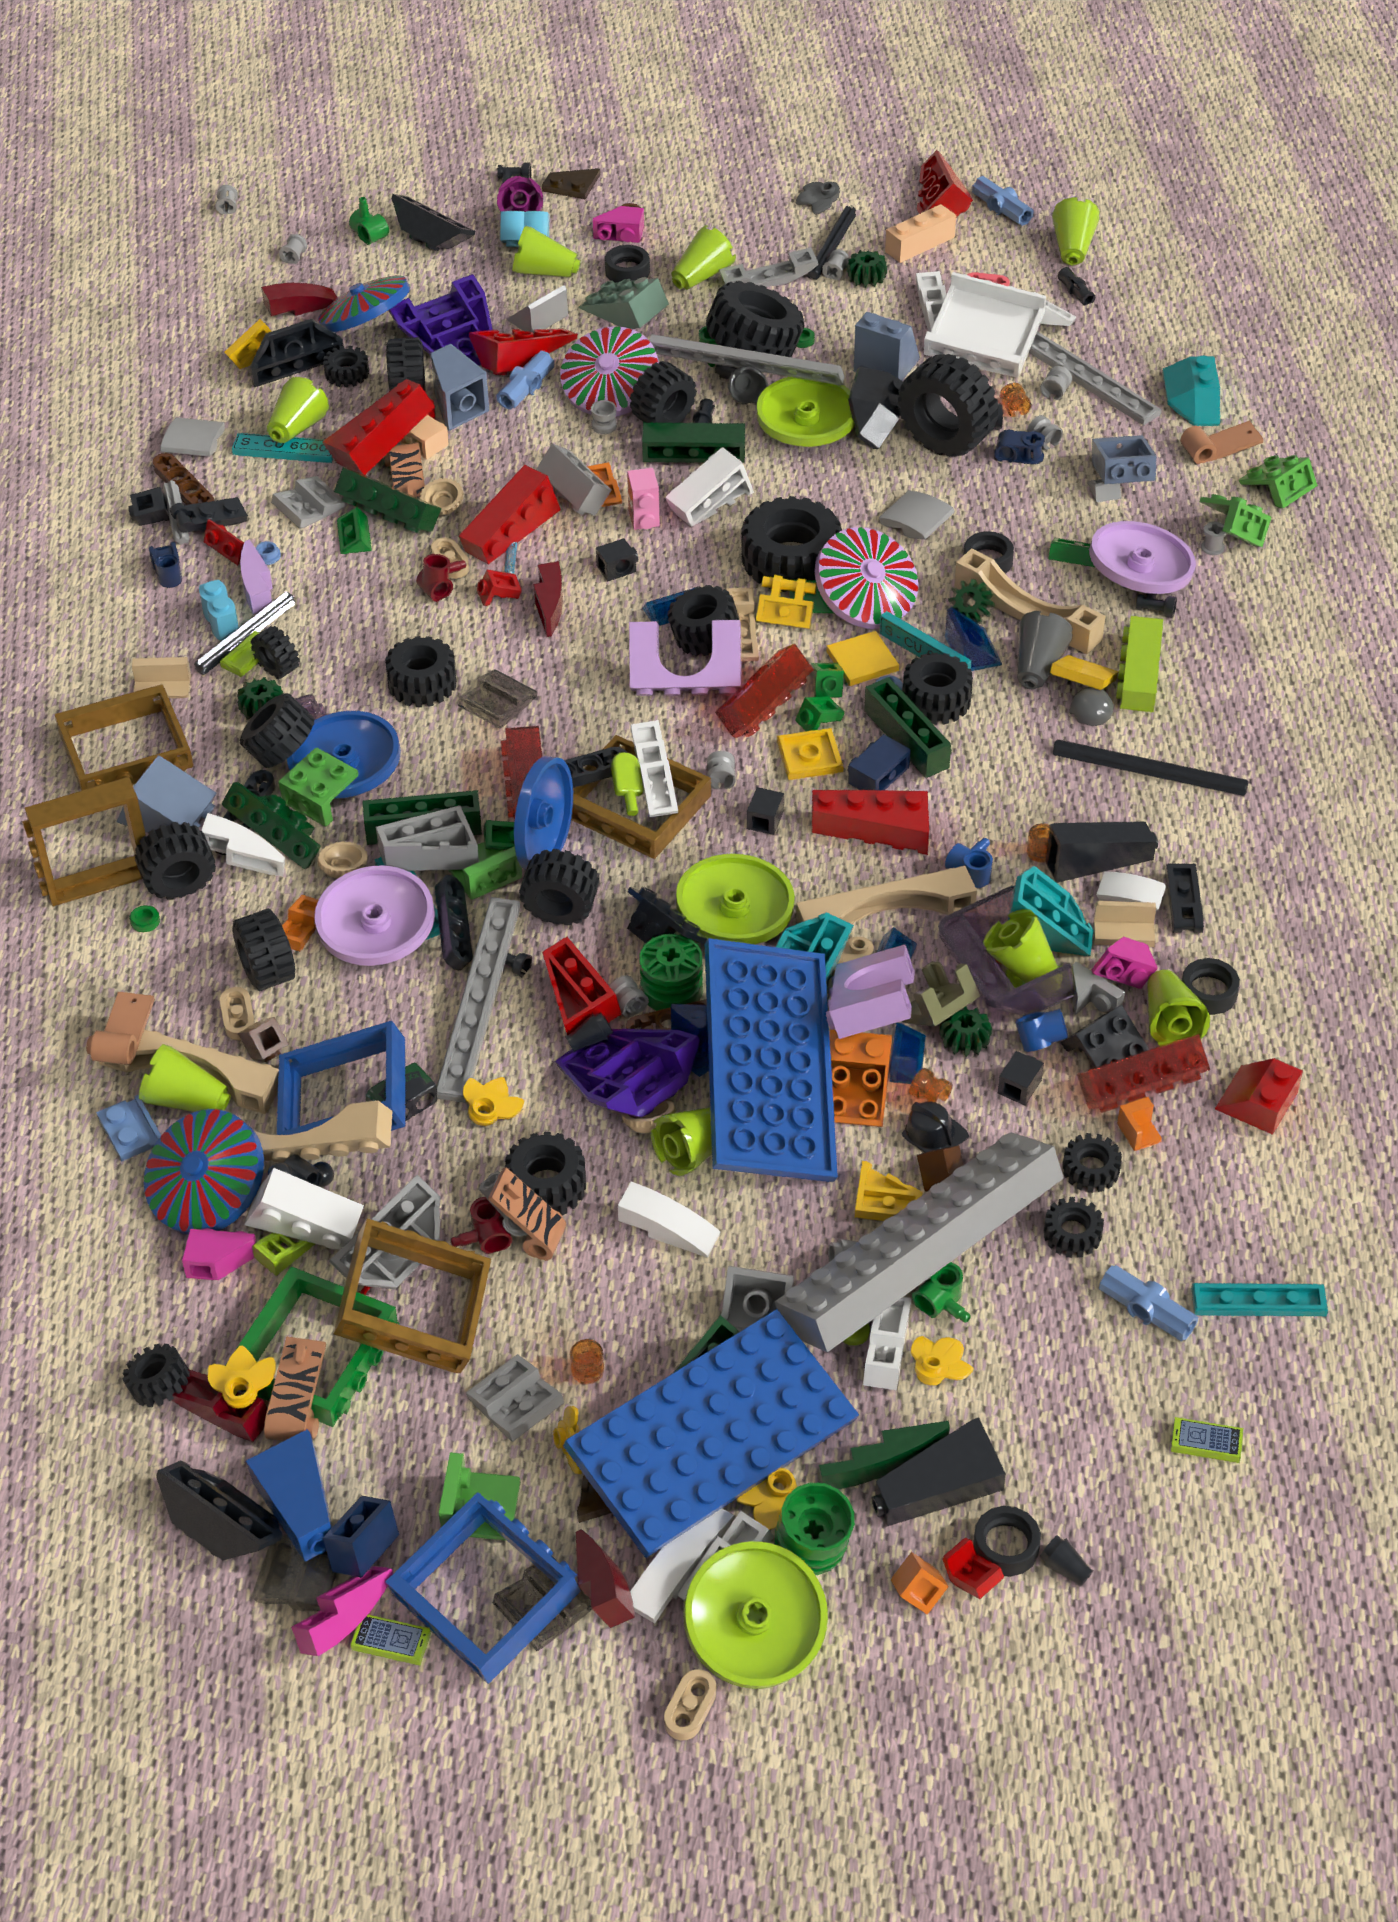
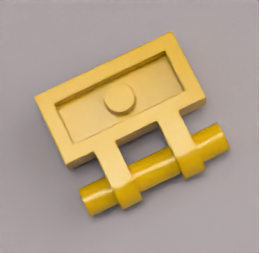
[756,575,817,629]

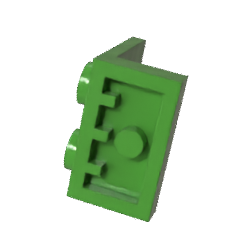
[1239,455,1318,508]
[1199,494,1272,547]
[278,748,358,827]
[448,842,522,900]
[439,1452,521,1541]

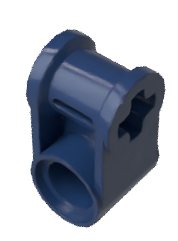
[995,429,1045,464]
[148,541,182,588]

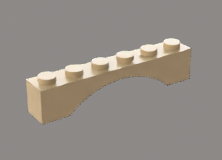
[954,548,1105,654]
[796,866,977,924]
[99,1029,279,1114]
[254,1101,392,1163]

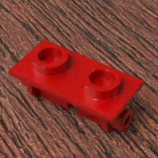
[203,519,244,566]

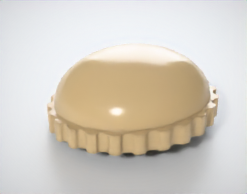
[420,478,464,516]
[318,841,368,879]
[622,1099,675,1134]

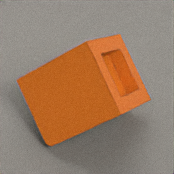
[1117,1097,1162,1151]
[891,1552,949,1615]

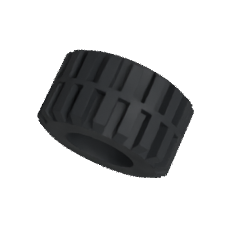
[386,337,426,393]
[630,361,697,423]
[667,585,740,656]
[385,636,457,707]
[902,652,973,725]
[240,693,314,768]
[134,822,216,900]
[519,849,599,925]
[232,908,296,991]
[505,1132,586,1216]

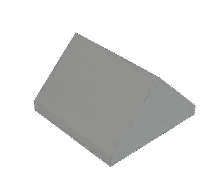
[507,285,568,334]
[721,1266,794,1332]

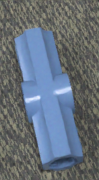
[972,176,1034,226]
[496,350,555,410]
[1099,1265,1199,1342]

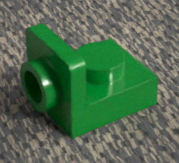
[810,663,844,698]
[795,696,845,731]

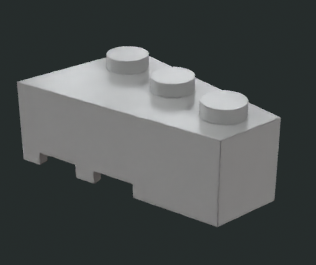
[376,806,479,871]

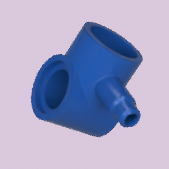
[945,838,993,888]
[1015,1009,1068,1052]

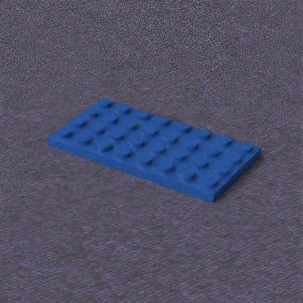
[705,938,838,1182]
[563,1309,859,1558]

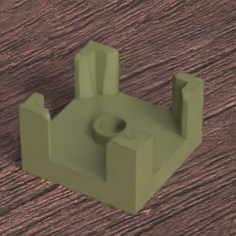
[902,961,980,1026]

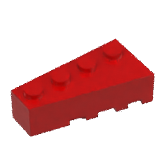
[322,379,435,475]
[458,465,561,565]
[812,790,929,855]

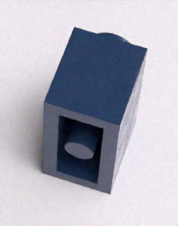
[847,734,911,790]
[323,1495,399,1578]

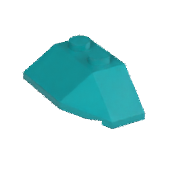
[1162,355,1220,426]
[1008,866,1094,956]
[776,912,854,985]

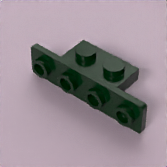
[222,782,321,869]

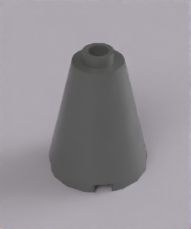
[1017,611,1073,690]

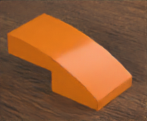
[587,462,622,507]
[282,895,319,952]

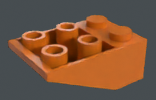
[829,1029,892,1127]

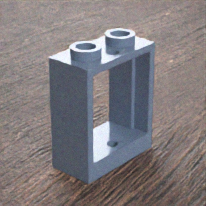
[1092,435,1157,484]

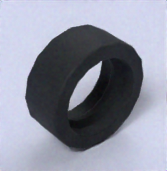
[605,245,650,283]
[963,531,1014,574]
[1182,958,1240,1015]
[973,1506,1041,1577]

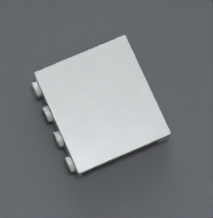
[924,272,1046,378]

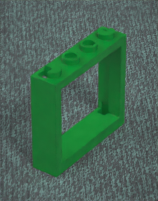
[225,1266,400,1427]

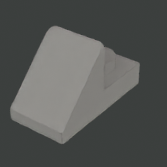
[1070,962,1125,1015]

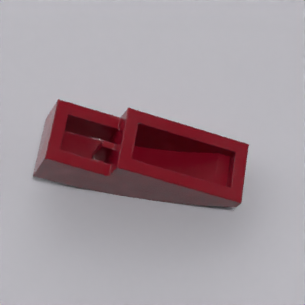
[261,282,338,316]
[533,561,563,637]
[172,1369,268,1442]
[575,1529,635,1628]

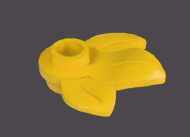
[463,1077,524,1126]
[911,1336,974,1385]
[208,1345,276,1408]
[553,1406,582,1474]
[737,1468,797,1530]

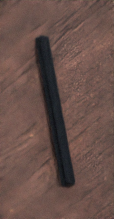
[1053,739,1248,796]

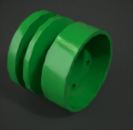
[639,934,703,1011]
[774,1482,855,1575]

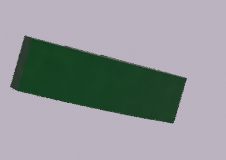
[818,1420,950,1489]

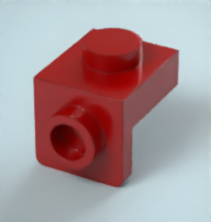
[942,1537,1004,1599]

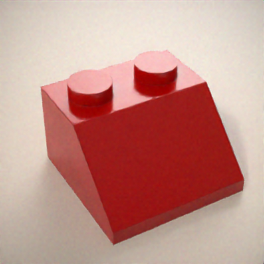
[1215,1058,1303,1135]

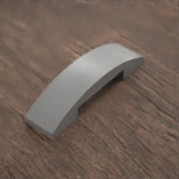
[719,247,818,287]

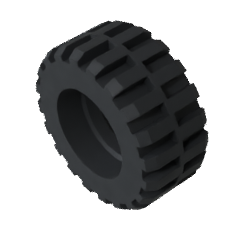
[706,281,805,357]
[898,354,998,457]
[741,496,842,592]

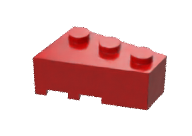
[542,936,621,1035]

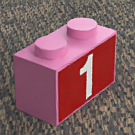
[627,468,660,530]

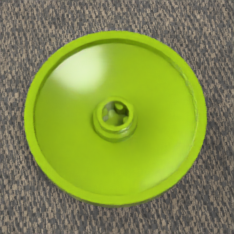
[757,377,855,447]
[676,854,795,945]
[683,1541,828,1689]

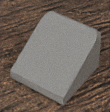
[1087,479,1121,502]

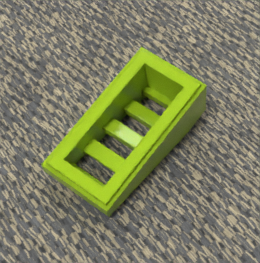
[252,1233,315,1276]

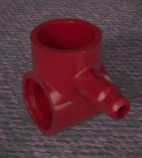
[416,554,467,602]
[450,1196,512,1254]

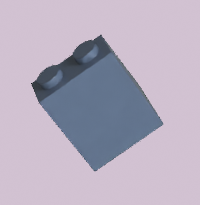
[853,312,920,381]
[431,344,489,431]
[117,755,217,833]

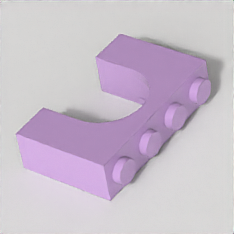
[629,620,742,696]
[826,945,915,1039]

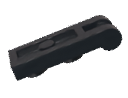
[170,497,248,533]
[1165,864,1204,933]

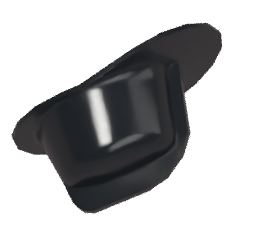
[902,1102,970,1153]

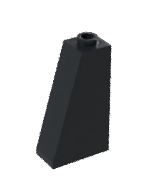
[1045,821,1158,883]
[871,1417,1006,1527]

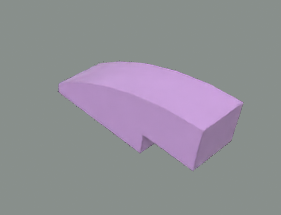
[240,539,273,615]

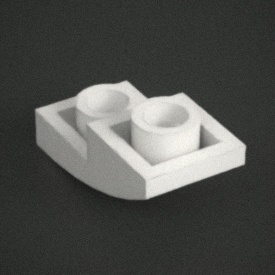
[1096,871,1166,910]

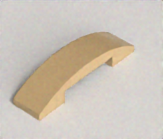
[726,587,759,661]

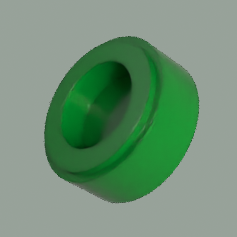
[796,328,815,348]
[129,905,160,933]

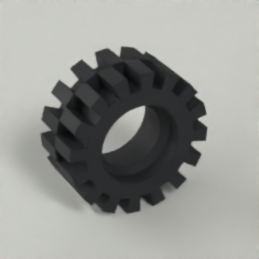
[323,346,369,388]
[251,626,300,680]
[1062,1133,1122,1193]
[1043,1197,1104,1258]
[122,1343,190,1407]

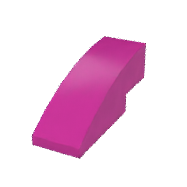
[291,1566,393,1656]

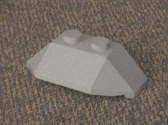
[329,1175,440,1289]

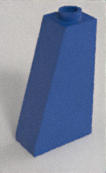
[246,1429,332,1562]

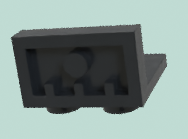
[1060,1005,1153,1087]

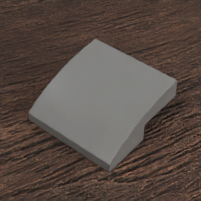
[160,417,225,457]
[271,476,346,529]
[879,490,955,540]
[466,1354,564,1442]

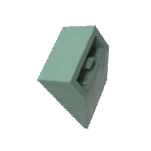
[579,277,669,329]

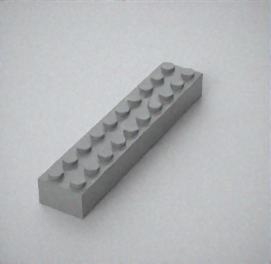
[775,1132,1064,1353]

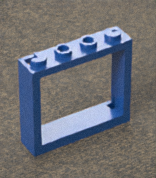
[276,1020,405,1135]
[385,1492,581,1684]

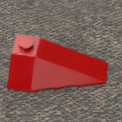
[916,150,973,218]
[469,328,578,375]

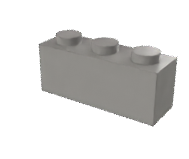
[536,444,611,515]

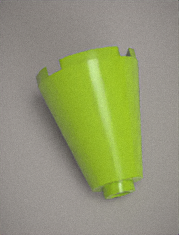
[1052,197,1100,266]
[671,225,736,290]
[512,226,581,277]
[267,377,329,443]
[983,909,1061,993]
[1147,969,1210,1049]
[139,1044,231,1112]
[651,1107,712,1176]

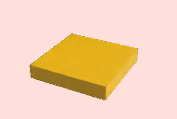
[826,631,899,686]
[1050,655,1119,690]
[777,728,844,780]

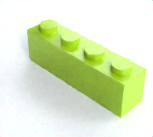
[1116,616,1164,712]

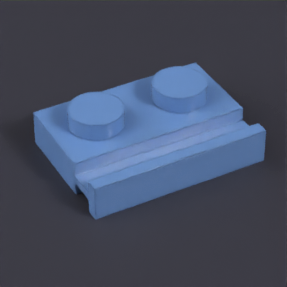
[96,1095,161,1162]

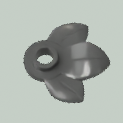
[796,182,840,214]

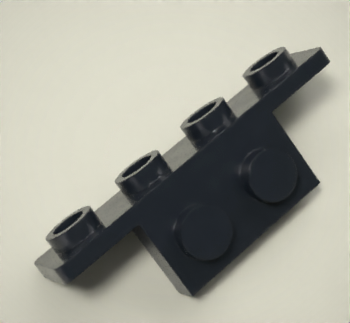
[627,886,707,944]

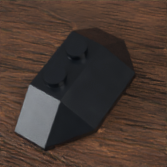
[391,194,476,251]
[250,319,343,388]
[848,366,903,449]
[156,1461,283,1561]

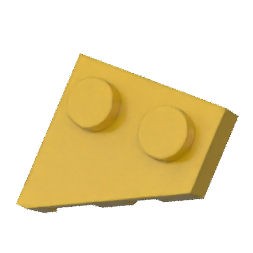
[224,319,272,369]
[855,1161,923,1221]

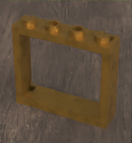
[54,684,194,791]
[571,735,711,859]
[22,777,146,907]
[333,1218,491,1373]

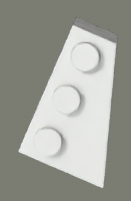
[666,447,754,527]
[244,1168,364,1250]

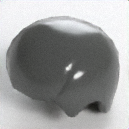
[728,366,768,405]
[1069,687,1114,726]

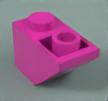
[593,206,644,243]
[1091,936,1158,989]
[182,1228,256,1280]

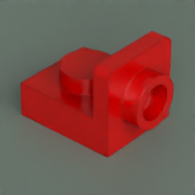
[477,569,522,606]

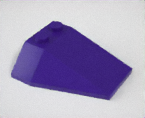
[388,274,493,366]
[555,1029,700,1117]

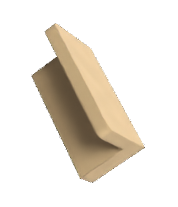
[132,657,191,699]
[1093,901,1156,947]

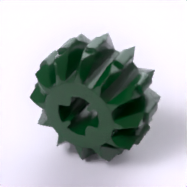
[847,249,888,288]
[948,579,995,626]
[237,677,284,720]
[939,1006,992,1058]

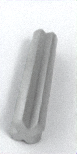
[163,480,190,545]

